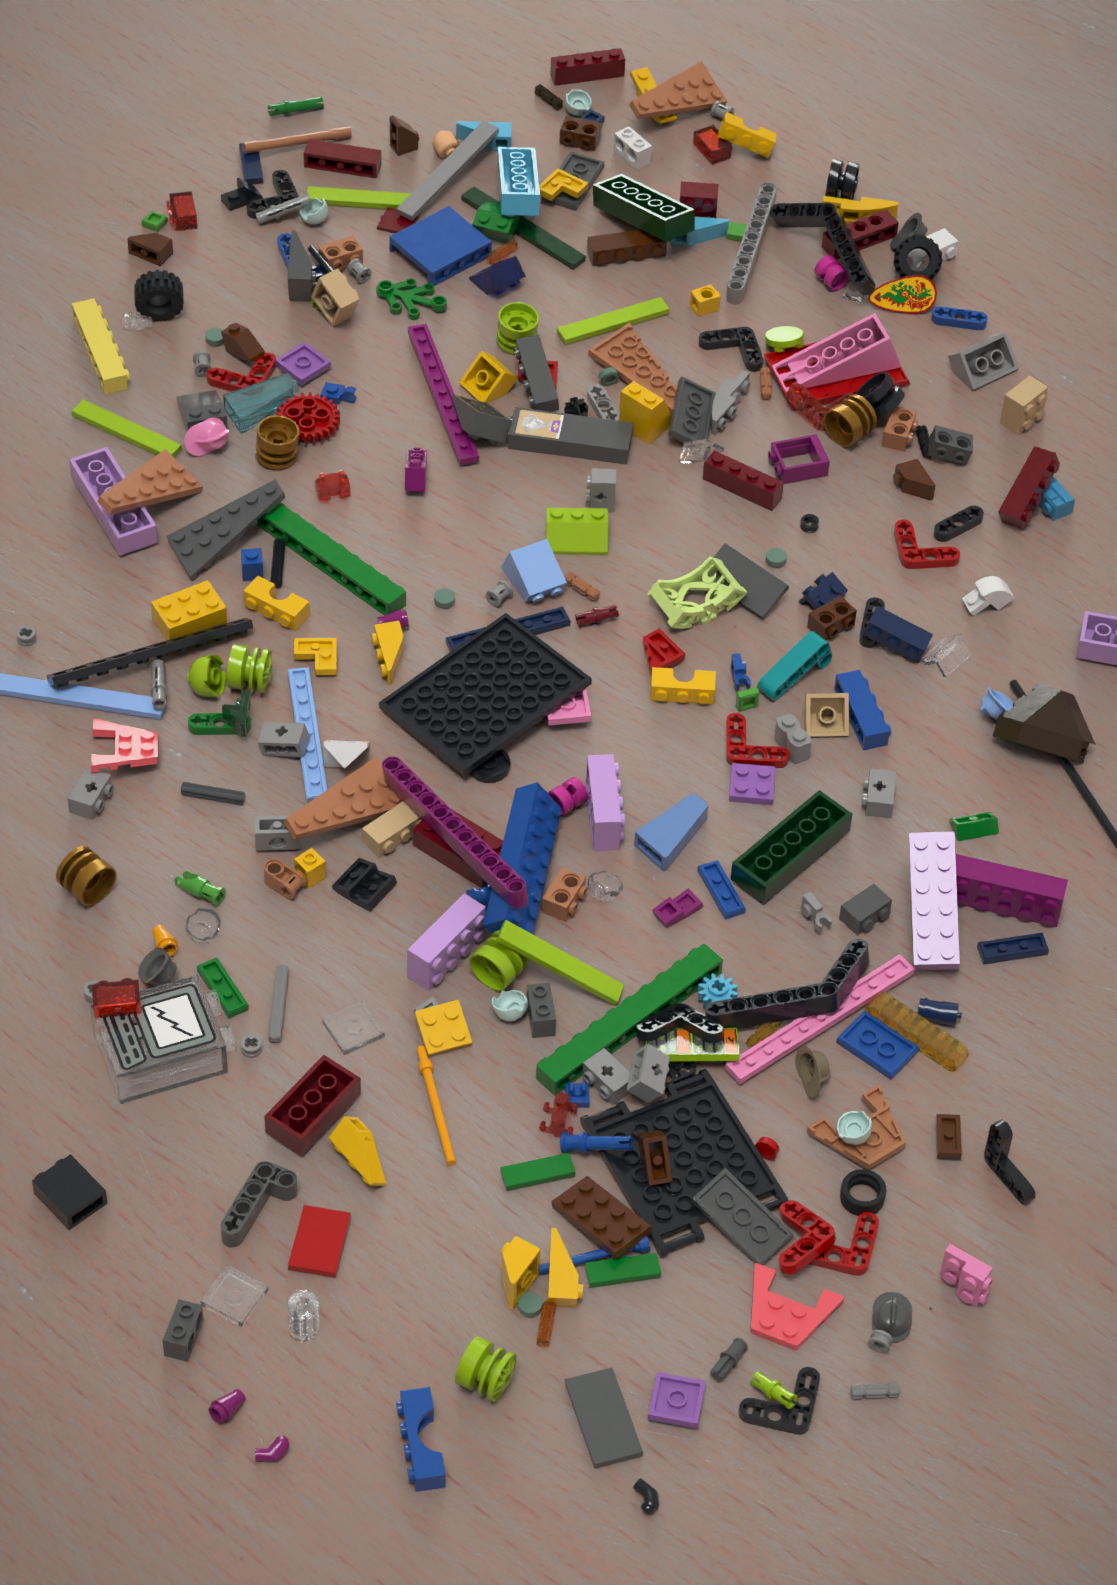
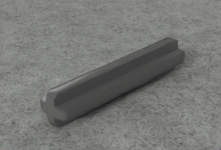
[181,782,245,804]

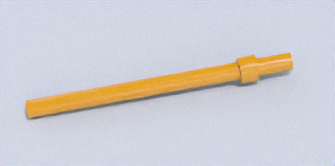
[416,1046,456,1166]

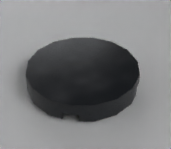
[470,749,510,783]

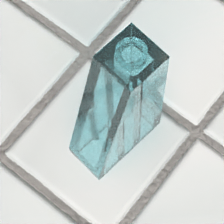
[223,373,299,434]

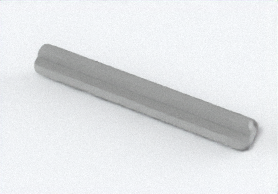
[268,964,288,1043]

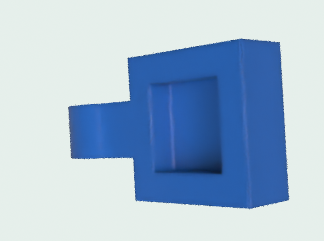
[320,382,357,404]
[730,653,751,691]

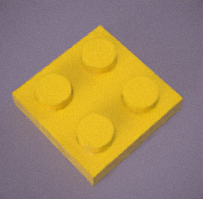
[414,1000,472,1056]

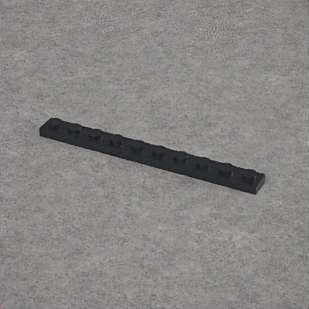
[47,618,253,688]

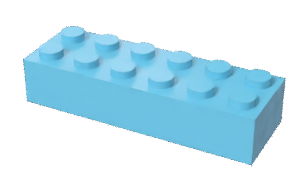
[497,147,540,217]

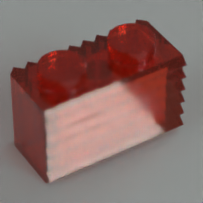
[693,125,733,165]
[166,191,197,231]
[91,978,142,1018]

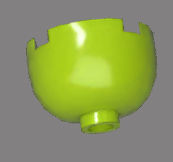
[187,655,227,698]

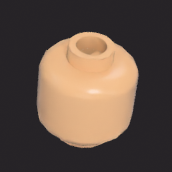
[432,131,459,158]

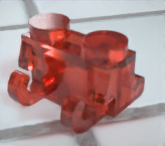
[314,469,351,501]
[539,1092,578,1138]

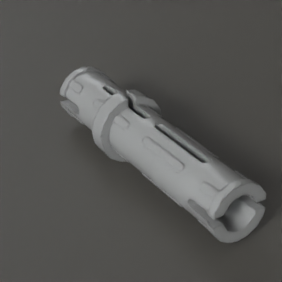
[255,193,312,224]
[150,659,167,709]

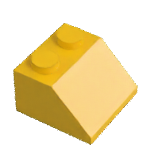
[459,351,518,403]
[500,1235,540,1310]

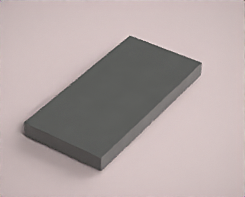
[541,151,605,211]
[668,376,716,452]
[711,543,789,620]
[691,1168,794,1265]
[565,1367,643,1469]

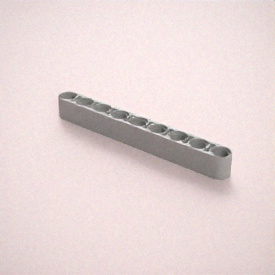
[726,182,777,304]

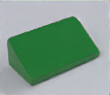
[949,812,999,841]

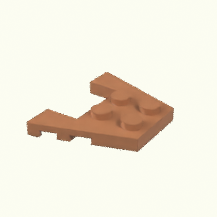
[807,1084,906,1170]

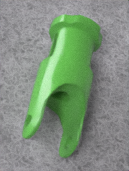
[174,871,226,906]

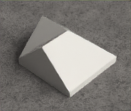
[324,740,369,768]

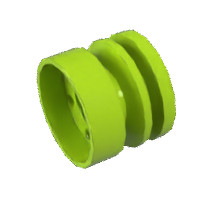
[496,302,539,354]
[227,644,273,693]
[469,930,530,991]
[455,1336,517,1402]

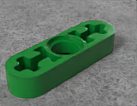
[188,713,251,735]

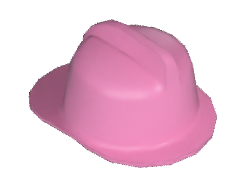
[184,417,229,456]

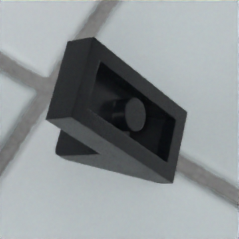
[221,178,263,211]

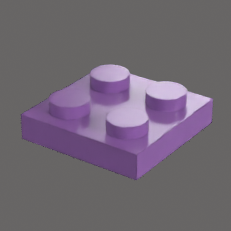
[275,342,331,386]
[729,763,775,805]
[648,1372,706,1429]

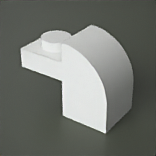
[962,576,1015,616]

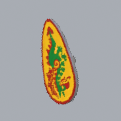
[868,275,937,313]

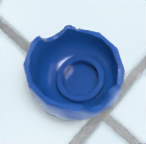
[466,885,492,909]

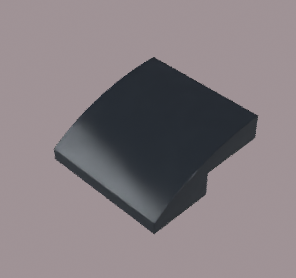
[332,858,397,911]

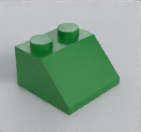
[472,201,521,244]

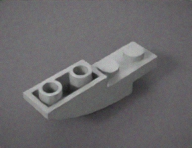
[711,370,751,436]

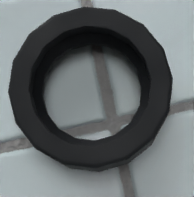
[840,1169,887,1216]

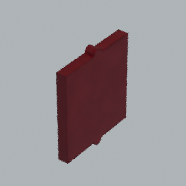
[377,207,419,234]

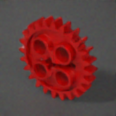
[275,392,340,444]

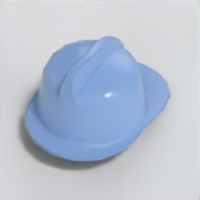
[980,687,1014,720]

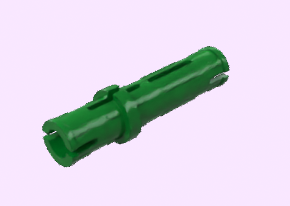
[268,96,324,116]

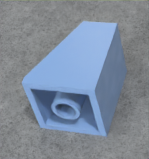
[501,539,567,603]

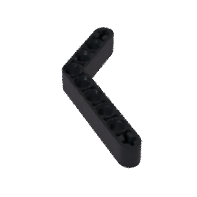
[770,203,875,295]
[705,939,870,1029]

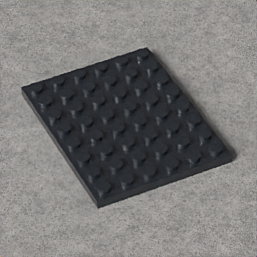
[379,613,592,776]

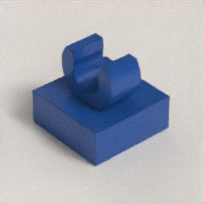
[565,1082,590,1108]

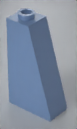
[634,793,708,872]

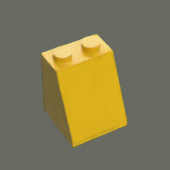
[619,381,672,444]

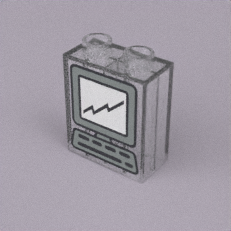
[90,975,237,1104]

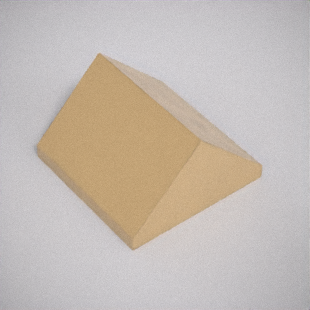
[803,693,849,737]

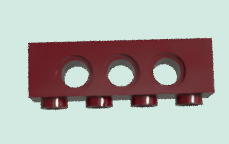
[821,209,899,259]

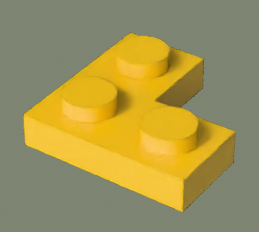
[539,168,588,201]
[294,638,337,675]

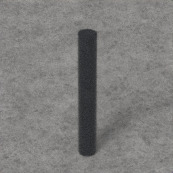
[308,245,334,274]

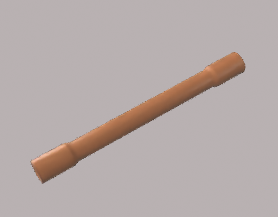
[243,127,352,154]

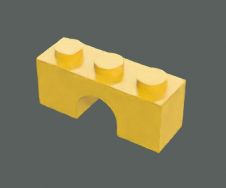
[717,112,777,158]
[243,576,310,631]
[650,667,716,704]

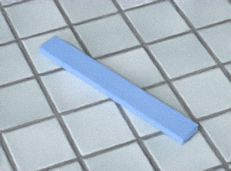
[288,667,327,803]
[0,673,166,720]

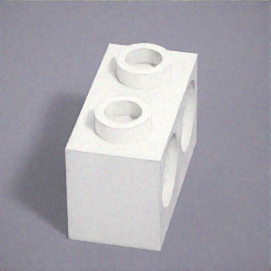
[614,127,652,170]

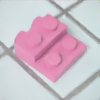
[547,688,591,726]
[940,1244,993,1307]

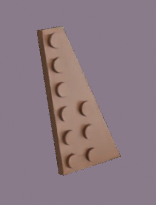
[629,61,727,119]
[588,323,677,415]
[98,449,203,515]
[284,756,404,840]

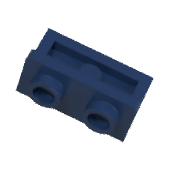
[799,572,848,610]

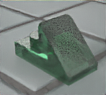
[222,689,251,737]

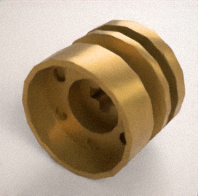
[823,394,877,447]
[255,415,299,470]
[56,846,117,906]

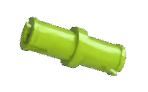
[750,1371,798,1409]

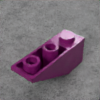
[405,447,427,491]

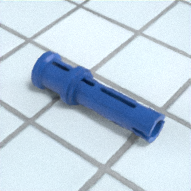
[560,1132,633,1154]

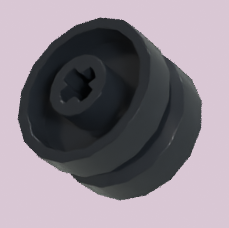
[825,159,859,200]
[855,371,905,420]

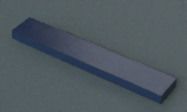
[446,607,571,652]

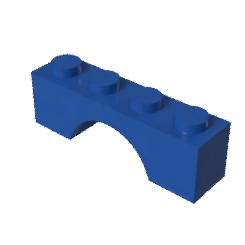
[396,1387,446,1492]

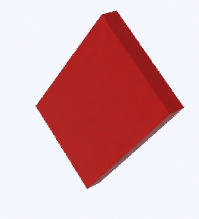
[288,1205,351,1278]

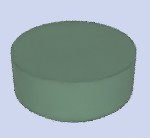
[205,328,224,346]
[598,367,619,386]
[766,548,787,568]
[434,588,455,609]
[518,1292,542,1317]

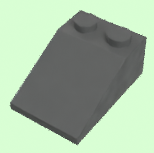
[287,230,317,301]
[176,390,228,433]
[453,394,512,444]

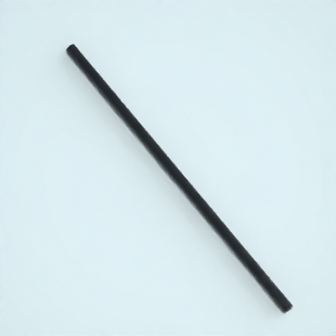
[1009,680,1117,847]

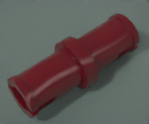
[575,604,619,627]

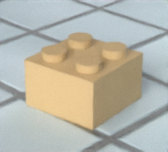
[311,269,360,327]
[1000,376,1048,435]

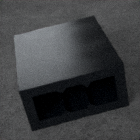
[32,1154,107,1230]

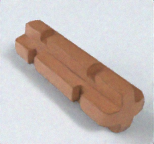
[760,367,772,400]
[565,573,600,601]

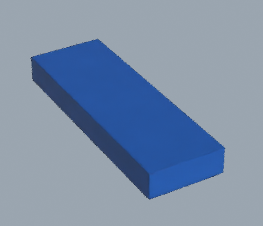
[697,860,746,920]

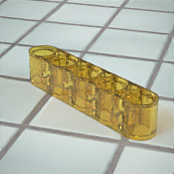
[865,992,969,1072]

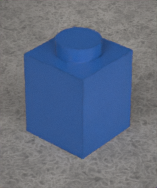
[241,548,263,581]

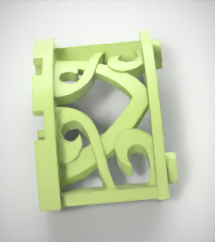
[647,557,748,629]

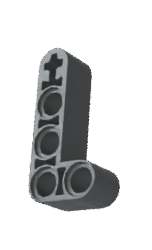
[221,1161,298,1248]

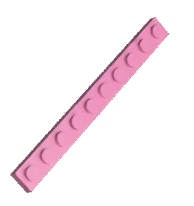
[725,954,915,1084]

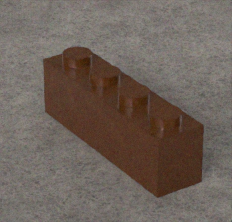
[587,230,667,266]

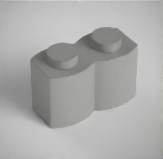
[774,713,811,764]

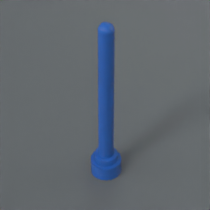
[539,1236,650,1275]

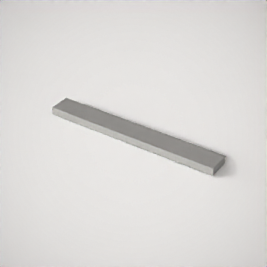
[397,120,499,221]

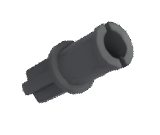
[710,1338,748,1381]

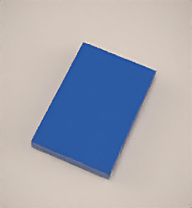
[836,1010,920,1080]

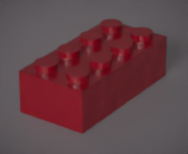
[413,810,503,888]
[264,1055,361,1156]

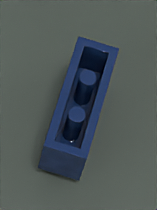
[862,606,933,663]

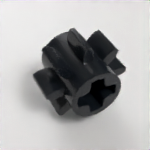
[564,397,588,416]

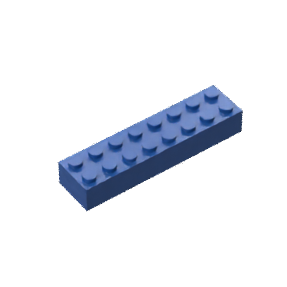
[483,782,561,934]

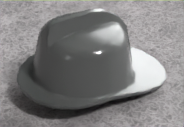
[890,213,928,249]
[138,948,177,988]
[872,1292,912,1343]

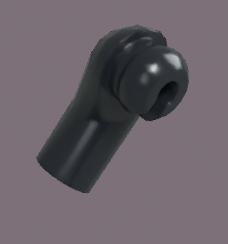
[633,1478,659,1514]

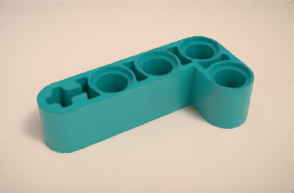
[757,631,832,701]

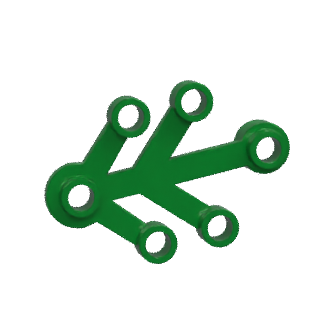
[376,278,447,320]

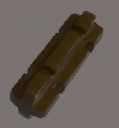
[534,84,563,110]

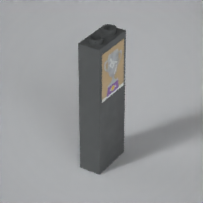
[505,407,633,465]

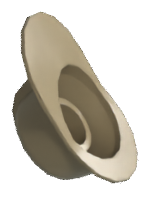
[795,1046,830,1098]

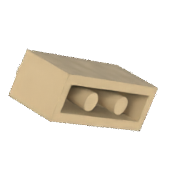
[362,801,422,858]

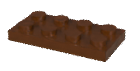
[551,1176,652,1258]

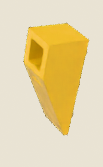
[371,621,404,685]
[328,1116,386,1186]

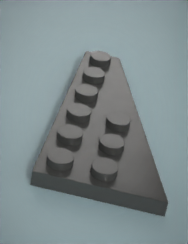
[166,479,286,582]

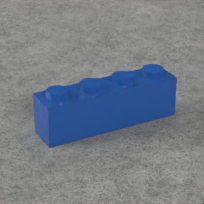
[834,670,891,750]

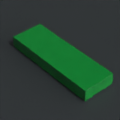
[197,957,249,1019]
[500,1153,576,1191]
[585,1253,661,1288]

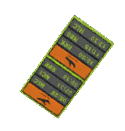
[645,1028,740,1062]

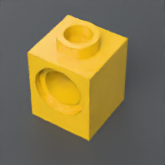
[690,285,721,317]
[294,848,326,889]

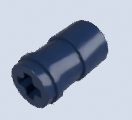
[917,998,962,1026]

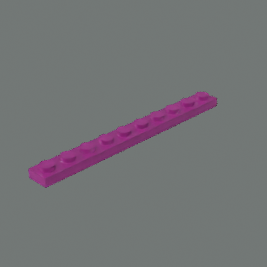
[408,323,479,465]

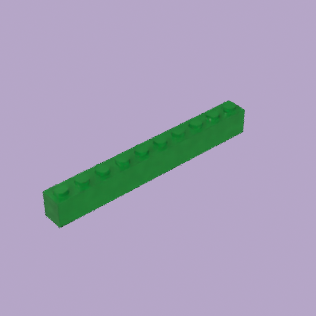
[256,488,406,615]
[536,944,723,1096]

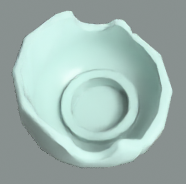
[565,89,592,116]
[300,198,328,225]
[492,990,529,1022]
[837,1111,872,1145]

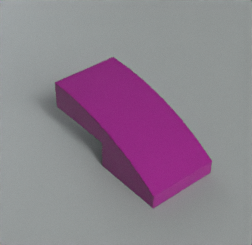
[652,888,703,926]

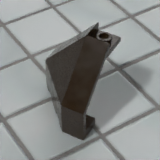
[993,684,1096,764]

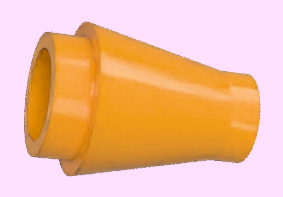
[152,925,178,957]

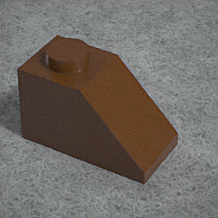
[390,115,419,156]
[128,233,173,267]
[221,323,265,363]
[893,459,936,500]
[637,1130,673,1186]

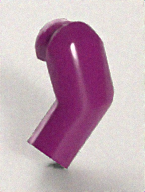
[255,1436,290,1461]

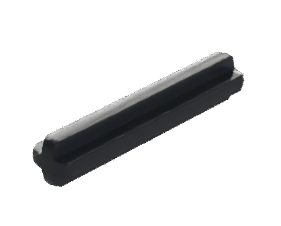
[270,538,285,588]

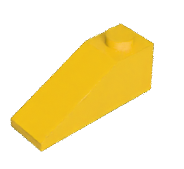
[548,1228,583,1307]

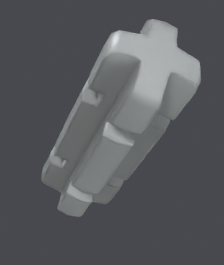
[850,1382,900,1399]

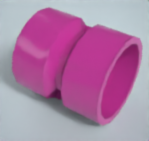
[814,255,850,291]
[548,777,589,816]

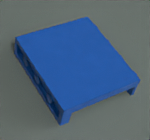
[390,206,492,286]

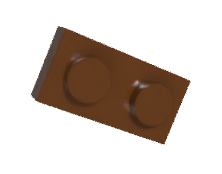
[936,1114,962,1159]

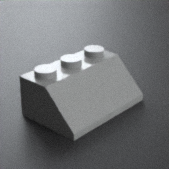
[948,332,1019,390]

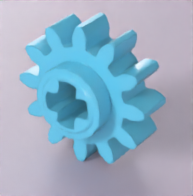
[698,973,738,1007]

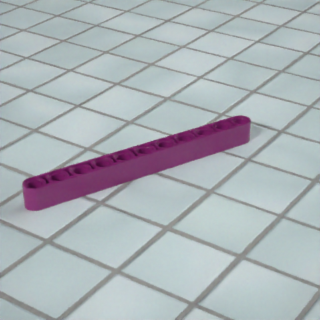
[382,756,528,908]

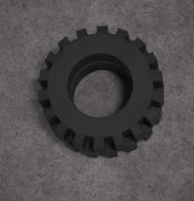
[893,235,943,280]
[134,270,184,321]

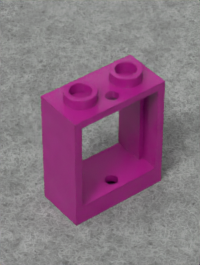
[768,434,830,484]

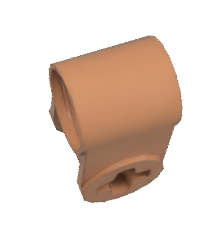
[264,859,307,899]

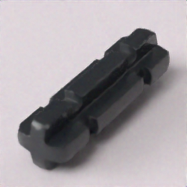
[916,425,932,458]

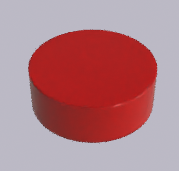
[755,1137,779,1160]

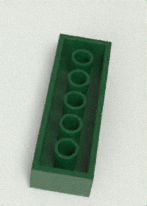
[593,174,695,242]
[730,790,853,904]

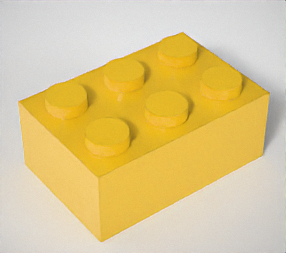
[151,580,227,640]

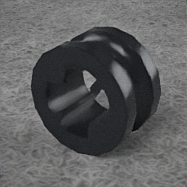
[800,514,819,533]

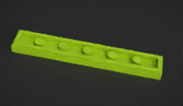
[307,186,411,209]
[557,297,670,345]
[71,399,182,457]
[496,920,624,1006]

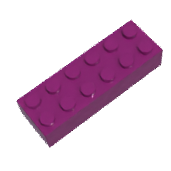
[955,854,1068,927]

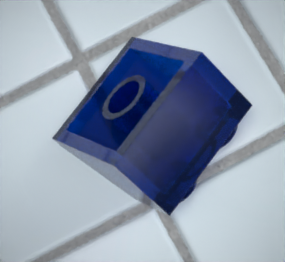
[469,256,526,296]

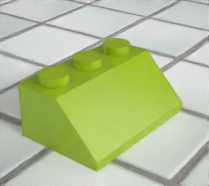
[546,508,608,555]

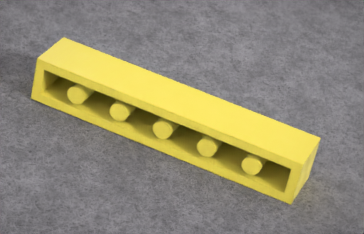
[72,299,130,394]

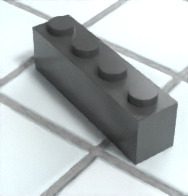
[514,334,559,412]

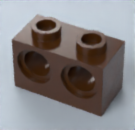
[559,116,601,151]
[807,595,857,640]

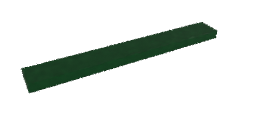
[461,186,586,270]

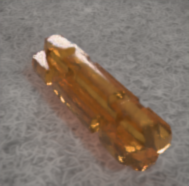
[486,239,518,264]
[536,1301,556,1347]

